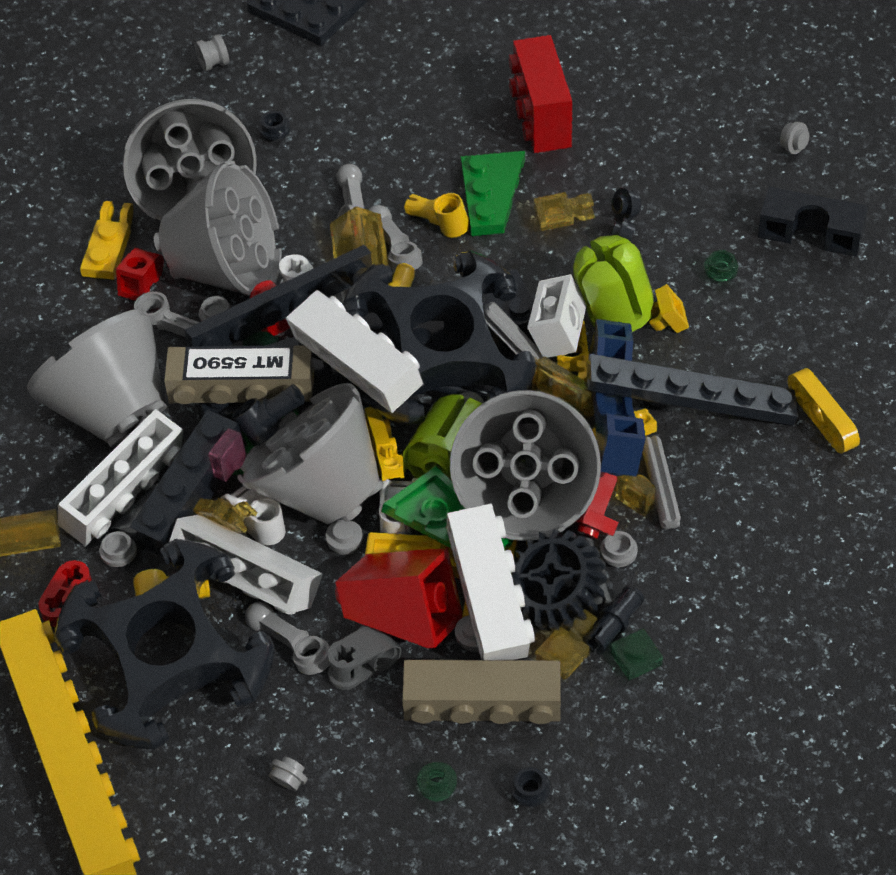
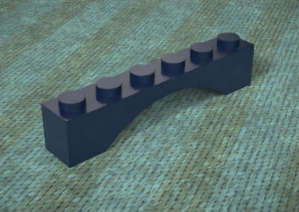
[589,319,646,476]

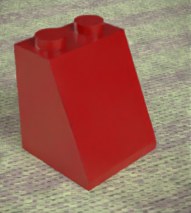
[335,548,463,648]

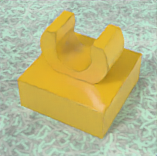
[649,284,689,333]

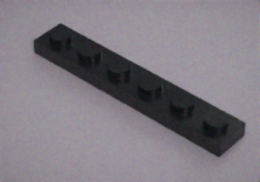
[185,245,372,347]
[586,354,798,426]

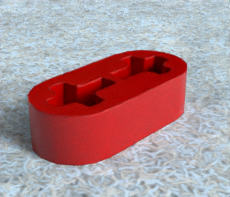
[38,560,92,627]

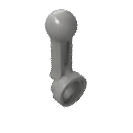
[336,164,366,239]
[366,205,422,271]
[134,291,199,337]
[245,602,330,675]

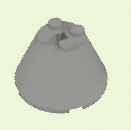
[123,99,257,220]
[154,161,282,296]
[27,309,167,448]
[238,383,384,524]
[450,390,601,541]

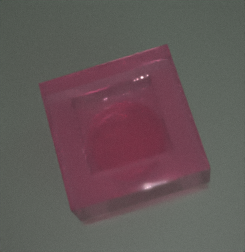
[208,428,246,481]

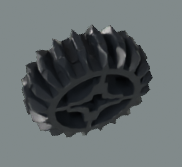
[511,529,608,632]

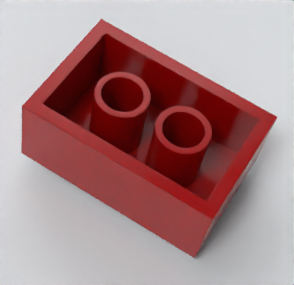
[509,35,572,153]

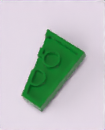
[461,151,525,236]
[381,466,514,550]

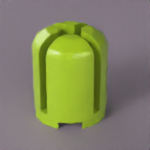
[573,235,655,332]
[402,394,482,481]

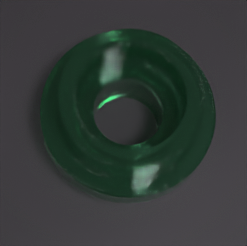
[704,250,738,282]
[417,762,457,801]

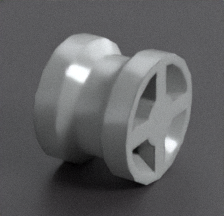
[195,34,229,71]

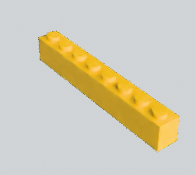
[0,609,140,875]

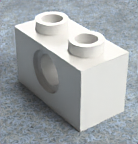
[528,274,587,358]

